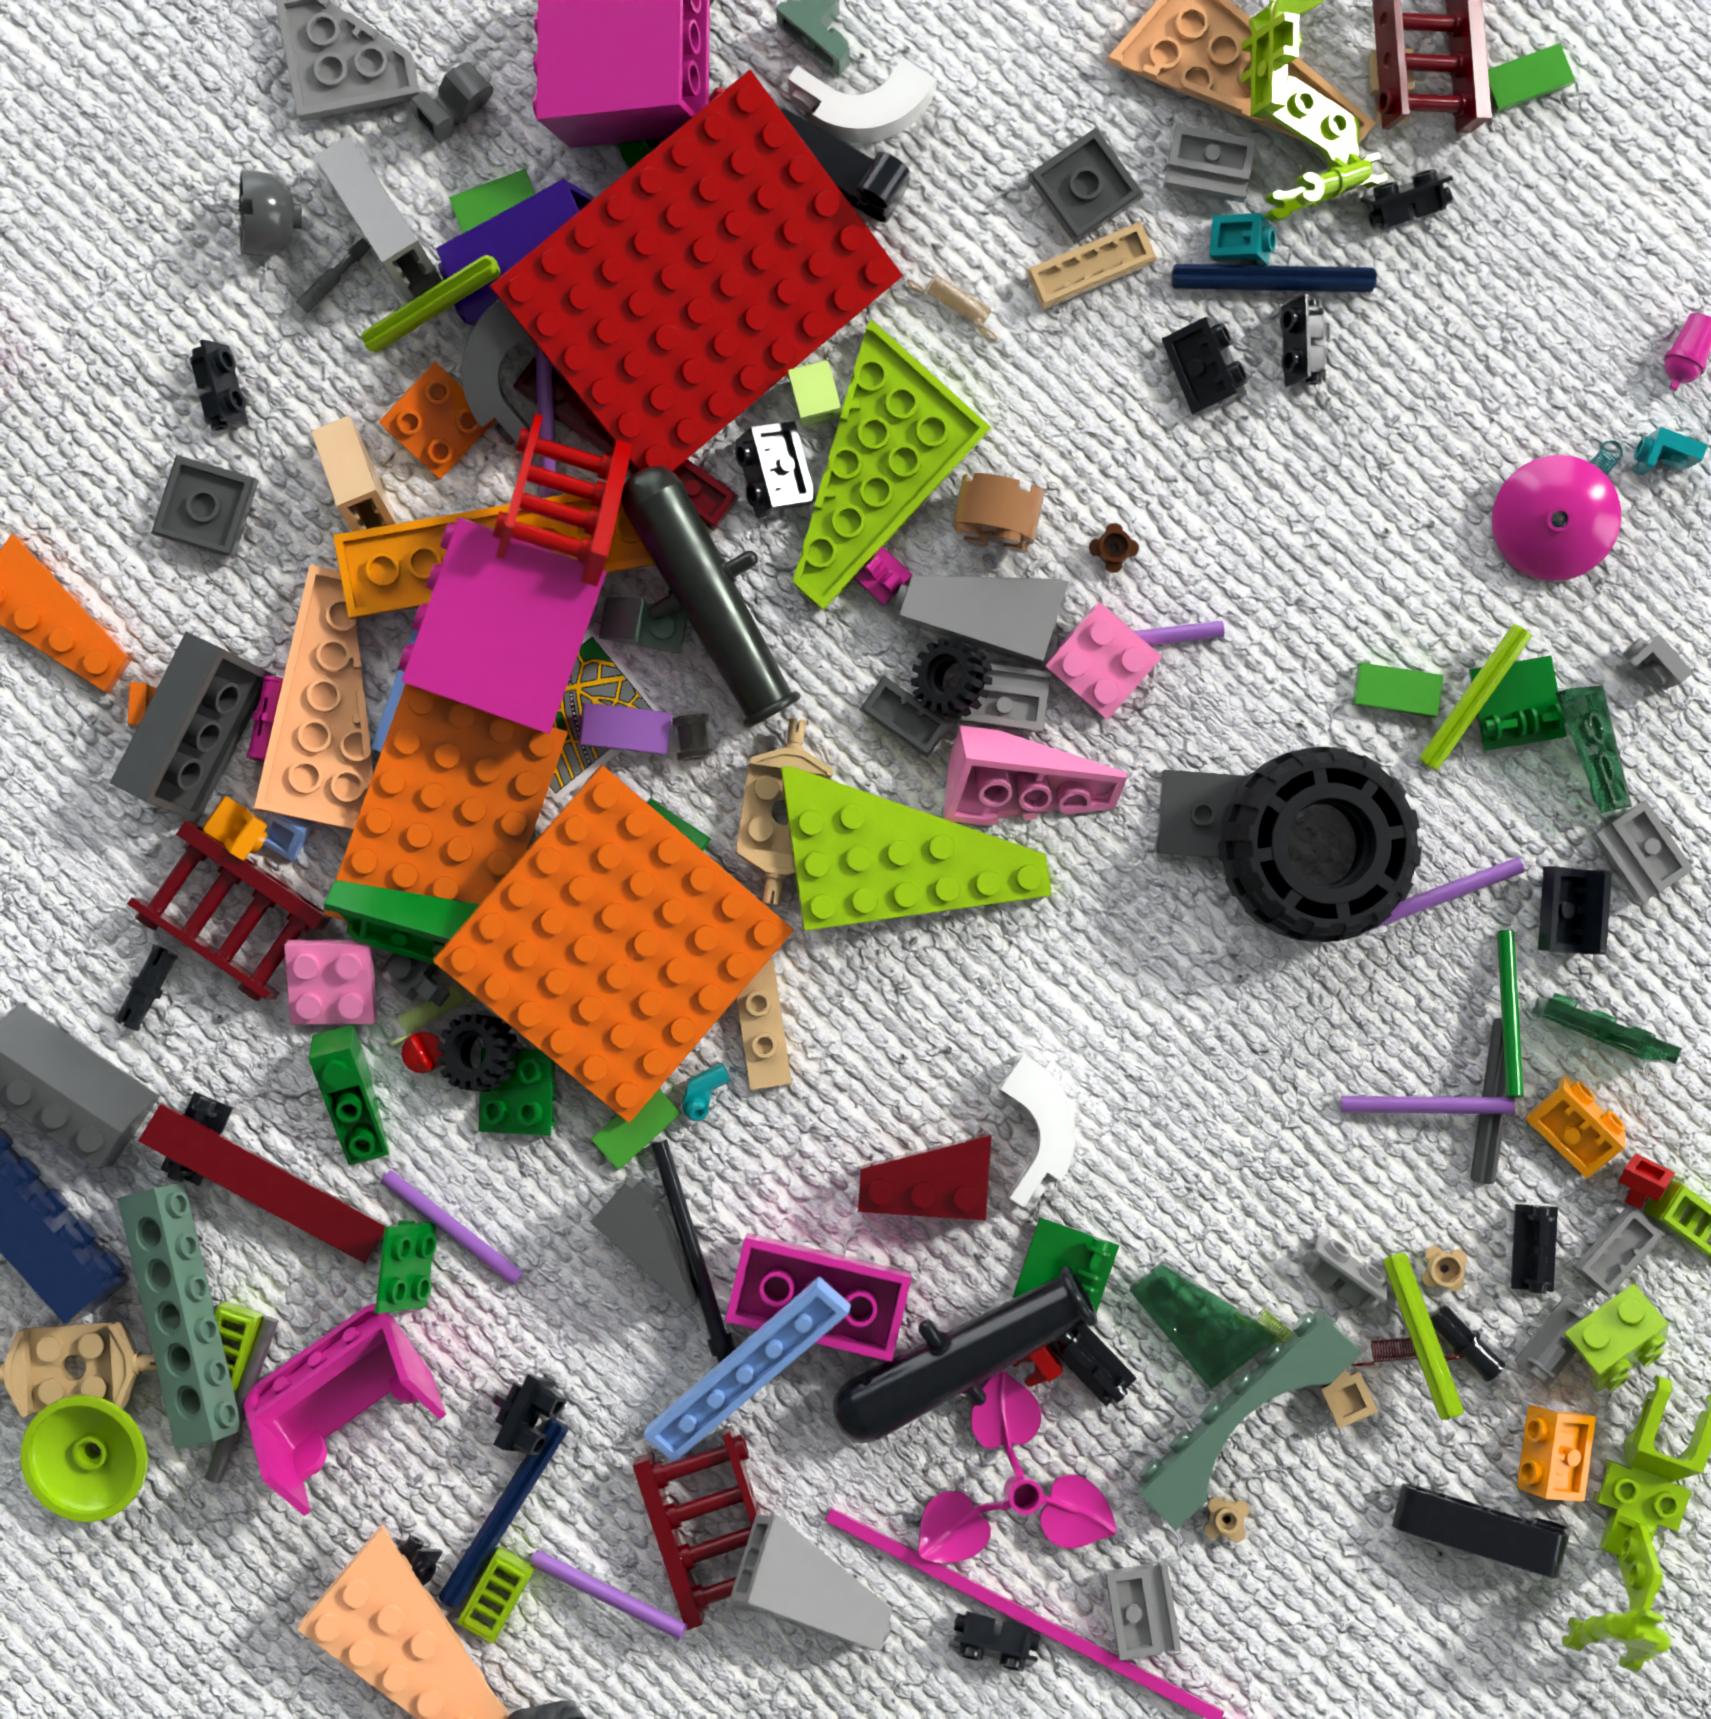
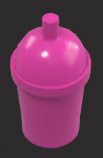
[1664,313,1711,391]

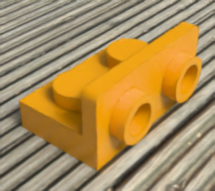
[1526,1075,1626,1179]
[1517,1405,1596,1502]

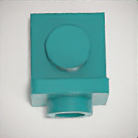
[1209,213,1276,265]
[1633,427,1708,476]

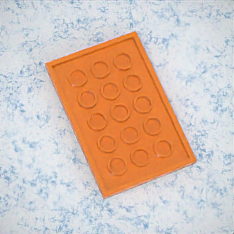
[323,683,568,922]

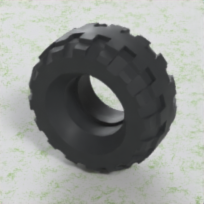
[1218,747,1422,942]

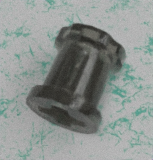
[672,714,714,761]

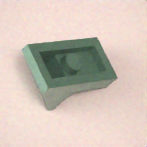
[776,0,850,76]
[599,597,688,654]

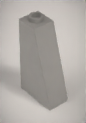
[314,135,442,303]
[894,575,1069,667]
[730,1515,893,1652]

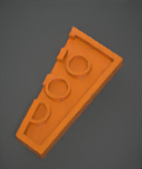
[0,533,132,694]

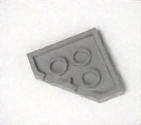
[275,0,421,122]

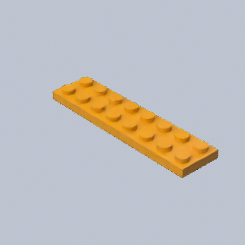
[333,494,655,619]

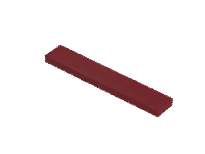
[513,356,739,531]
[138,1102,387,1264]

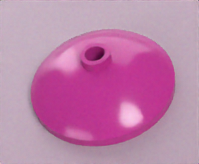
[1491,455,1621,581]

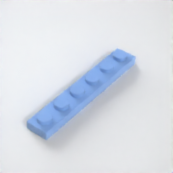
[643,1277,850,1462]

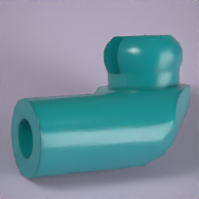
[682,1063,731,1122]

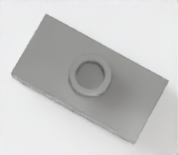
[1573,1205,1665,1297]

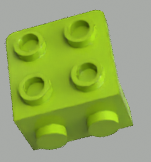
[1564,1283,1669,1392]

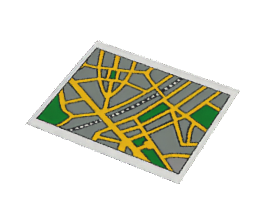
[548,628,659,803]

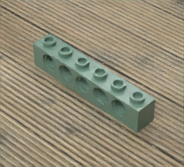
[117,1181,243,1449]

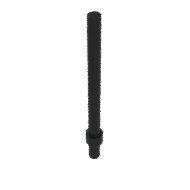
[651,1139,736,1364]

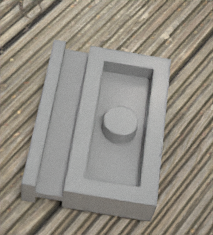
[1163,124,1257,203]
[960,663,1051,733]
[1592,800,1694,904]
[1105,1561,1181,1661]

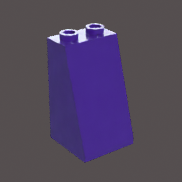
[436,179,594,326]

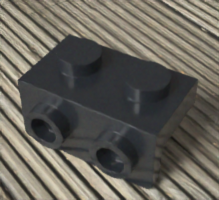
[1538,866,1611,955]

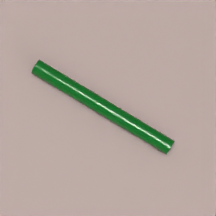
[1497,930,1524,1098]

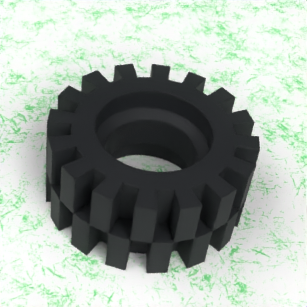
[911,637,992,718]
[437,1013,519,1092]

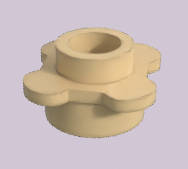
[1422,1246,1467,1291]
[1204,1496,1250,1543]

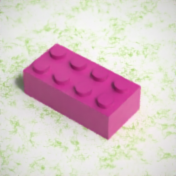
[725,1232,912,1362]

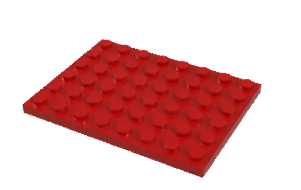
[488,69,903,472]

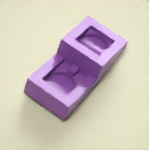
[578,703,672,755]

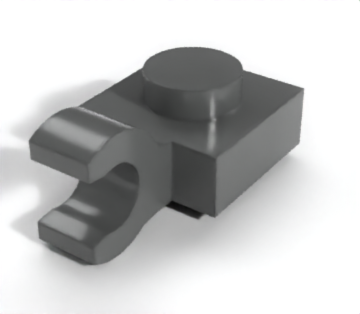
[378,953,450,1007]

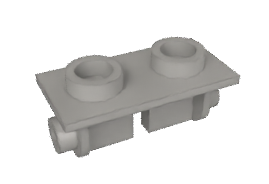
[1300,1233,1388,1313]
[1514,1294,1593,1387]

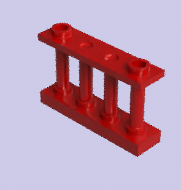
[492,414,633,587]

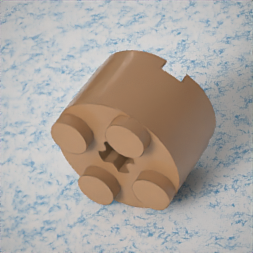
[952,473,1045,553]

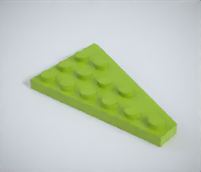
[792,320,991,612]
[780,766,1052,931]

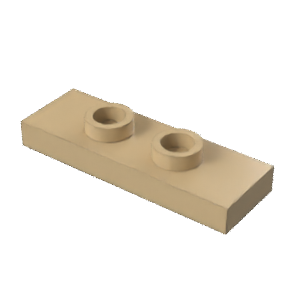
[1026,221,1157,310]
[737,959,792,1090]

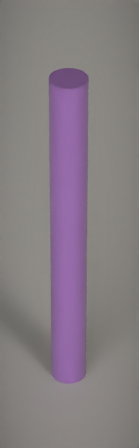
[535,345,557,498]
[1057,620,1225,647]
[1368,857,1525,931]
[1341,1096,1515,1114]
[380,1170,523,1286]
[530,1550,688,1640]

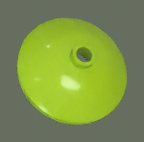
[20,1395,148,1522]

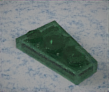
[1555,685,1632,813]
[1531,993,1682,1064]
[1129,1261,1278,1389]

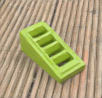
[1644,1180,1711,1259]
[214,1301,265,1395]
[457,1546,535,1644]

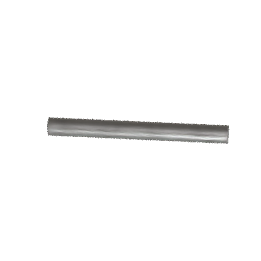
[205,1316,279,1483]

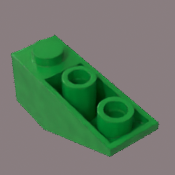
[308,1024,390,1165]

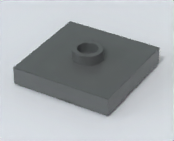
[1028,128,1144,244]
[151,455,259,559]
[1156,770,1247,858]

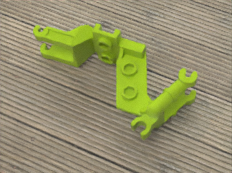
[1241,0,1388,223]
[1562,1375,1711,1672]

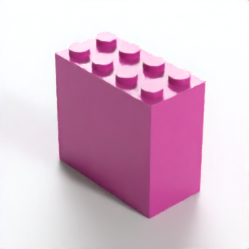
[533,0,710,148]
[398,518,607,734]

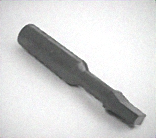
[295,238,371,314]

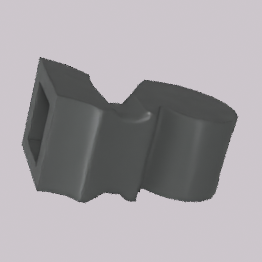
[412,62,494,144]

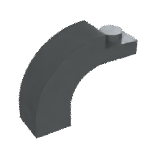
[461,299,531,446]

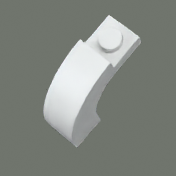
[788,57,937,143]
[998,1053,1076,1208]

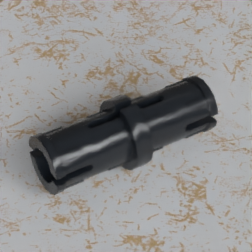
[114,944,179,1031]

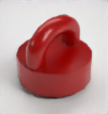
[401,1031,444,1074]

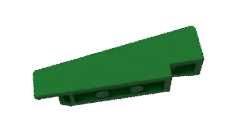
[324,880,480,966]

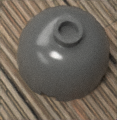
[239,170,302,256]

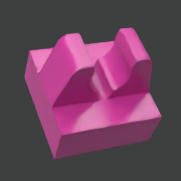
[854,547,912,607]

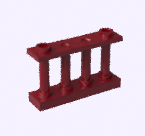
[1372,0,1492,133]
[127,820,332,1002]
[632,1425,761,1631]

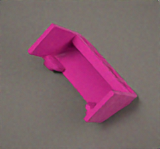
[244,1304,446,1516]

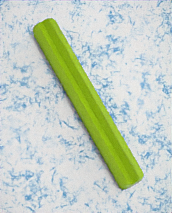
[361,255,501,352]
[1420,624,1531,771]
[1383,1253,1464,1420]

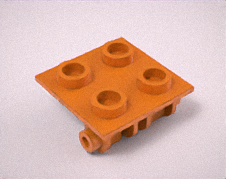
[378,361,496,480]

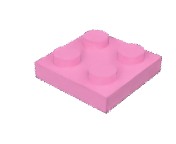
[1044,601,1163,720]
[284,939,378,1025]

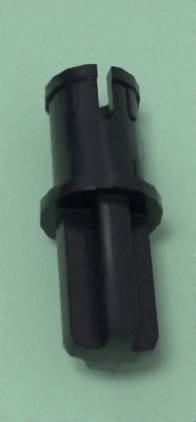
[1430,1305,1505,1382]

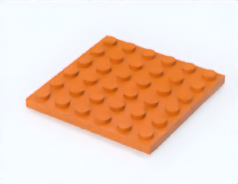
[433,764,794,1123]

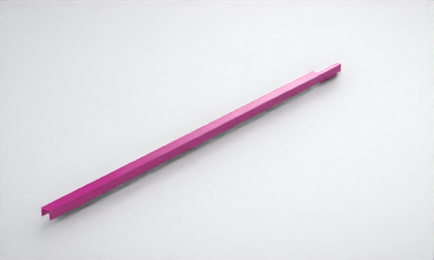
[825,1507,1228,1719]

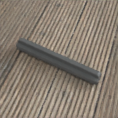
[1470,1018,1506,1184]

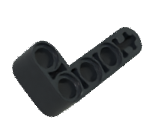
[777,105,910,223]
[1392,1483,1570,1578]

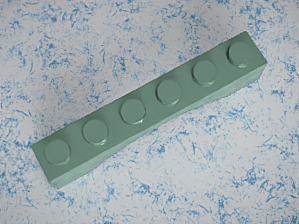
[1138,1308,1362,1531]

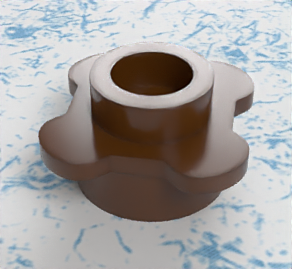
[1089,523,1139,573]

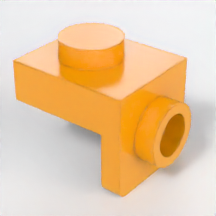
[203,796,267,861]

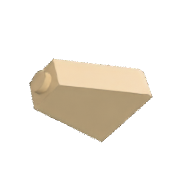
[311,415,398,531]

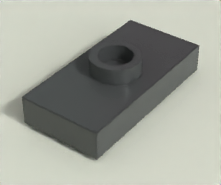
[859,675,952,758]

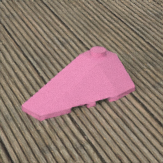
[943,725,1127,826]

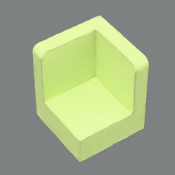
[788,361,841,428]

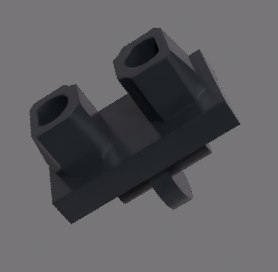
[492,1374,567,1455]

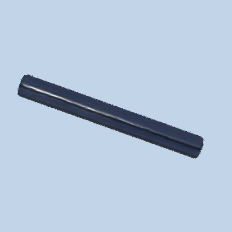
[1171,264,1377,292]
[439,1419,568,1609]

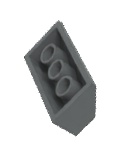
[110,631,272,823]
[0,1003,160,1169]

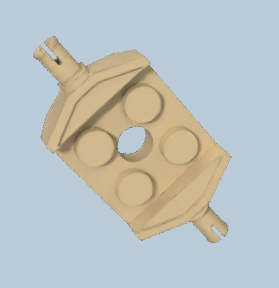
[735,718,834,905]
[0,1321,157,1417]

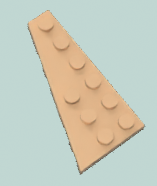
[1106,0,1376,145]
[254,564,373,831]
[297,1523,510,1719]

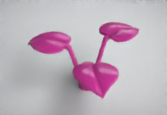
[918,1372,1116,1563]

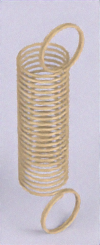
[906,274,998,341]

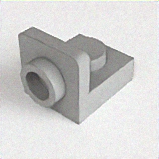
[1617,635,1694,689]

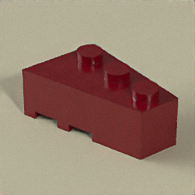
[858,1132,991,1221]

